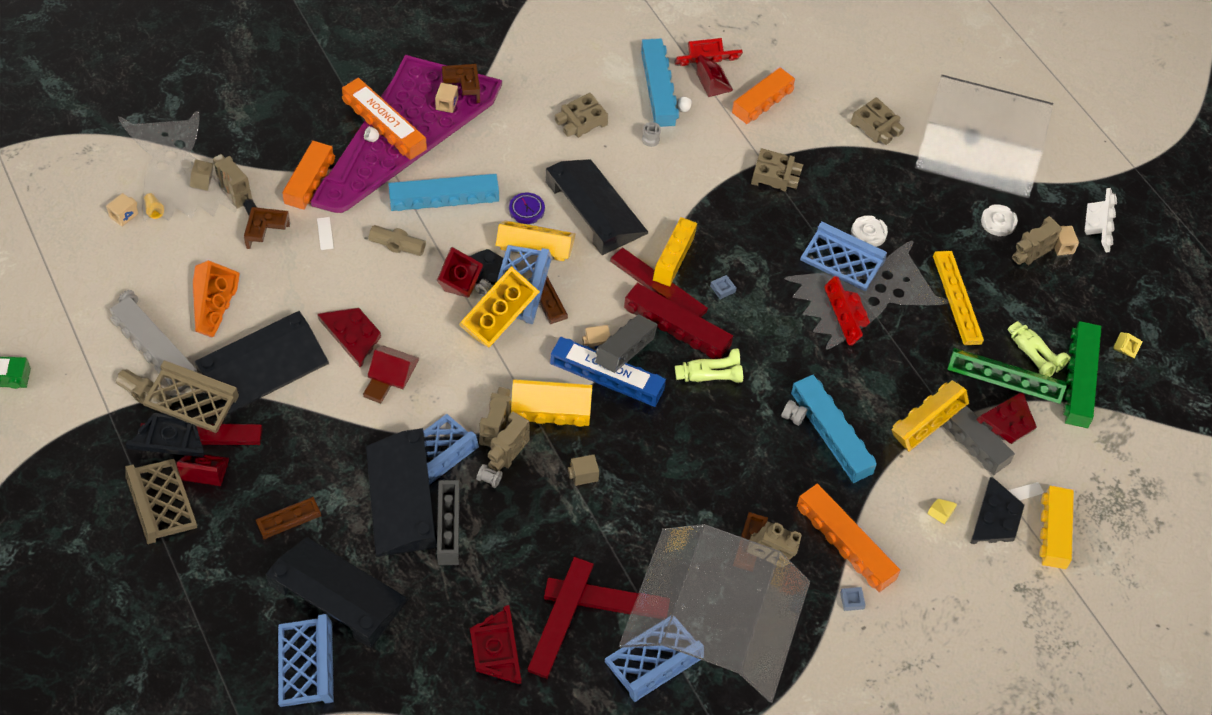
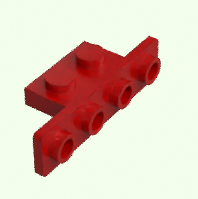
[674,38,743,66]
[824,276,870,346]

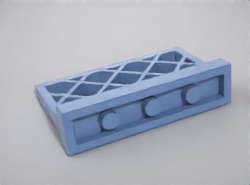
[800,221,887,291]
[496,245,552,324]
[424,414,479,485]
[278,614,334,707]
[605,616,704,702]

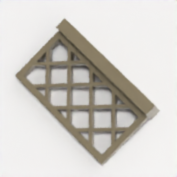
[143,360,239,433]
[125,459,197,544]

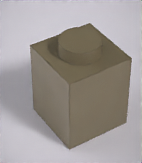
[190,159,214,191]
[568,455,599,486]

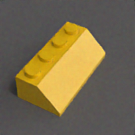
[495,220,576,261]
[459,266,540,348]
[511,379,592,427]
[891,380,969,452]

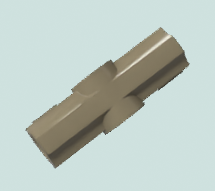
[368,225,426,256]
[115,369,172,413]

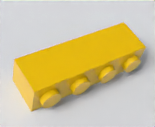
[653,217,697,287]
[1039,486,1074,569]

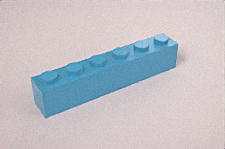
[641,38,679,127]
[388,174,499,211]
[791,374,876,483]

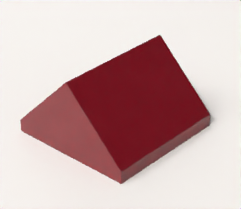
[696,55,733,97]
[437,247,483,298]
[368,346,419,390]
[177,454,229,486]

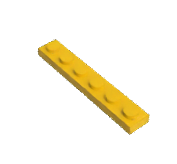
[933,251,984,345]

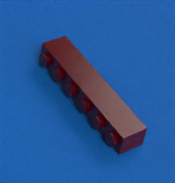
[624,282,733,359]

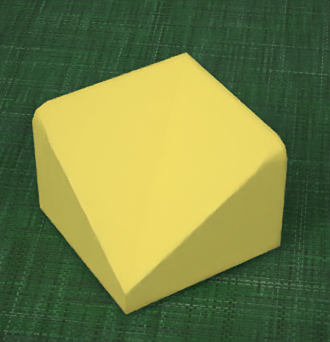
[1113,332,1142,358]
[928,499,957,525]

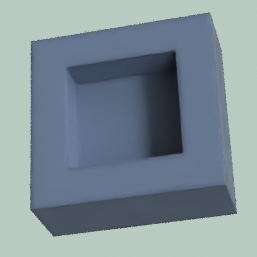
[710,275,736,299]
[840,587,866,611]

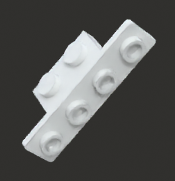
[1085,188,1117,252]

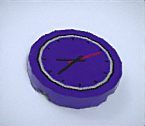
[509,192,545,224]

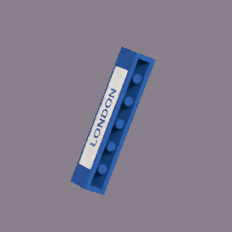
[550,337,666,407]

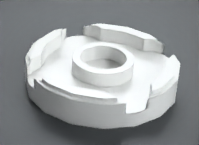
[981,205,1018,236]
[851,216,888,247]

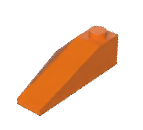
[193,260,240,337]

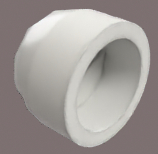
[678,97,692,112]
[364,126,379,142]

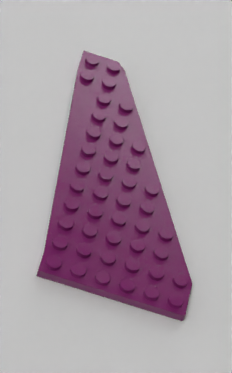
[311,55,502,213]

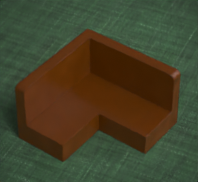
[442,64,480,103]
[244,207,290,249]

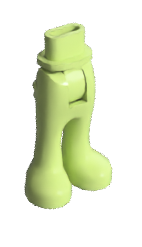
[1007,321,1070,377]
[675,348,743,383]

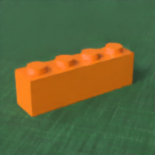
[732,67,795,124]
[282,141,335,210]

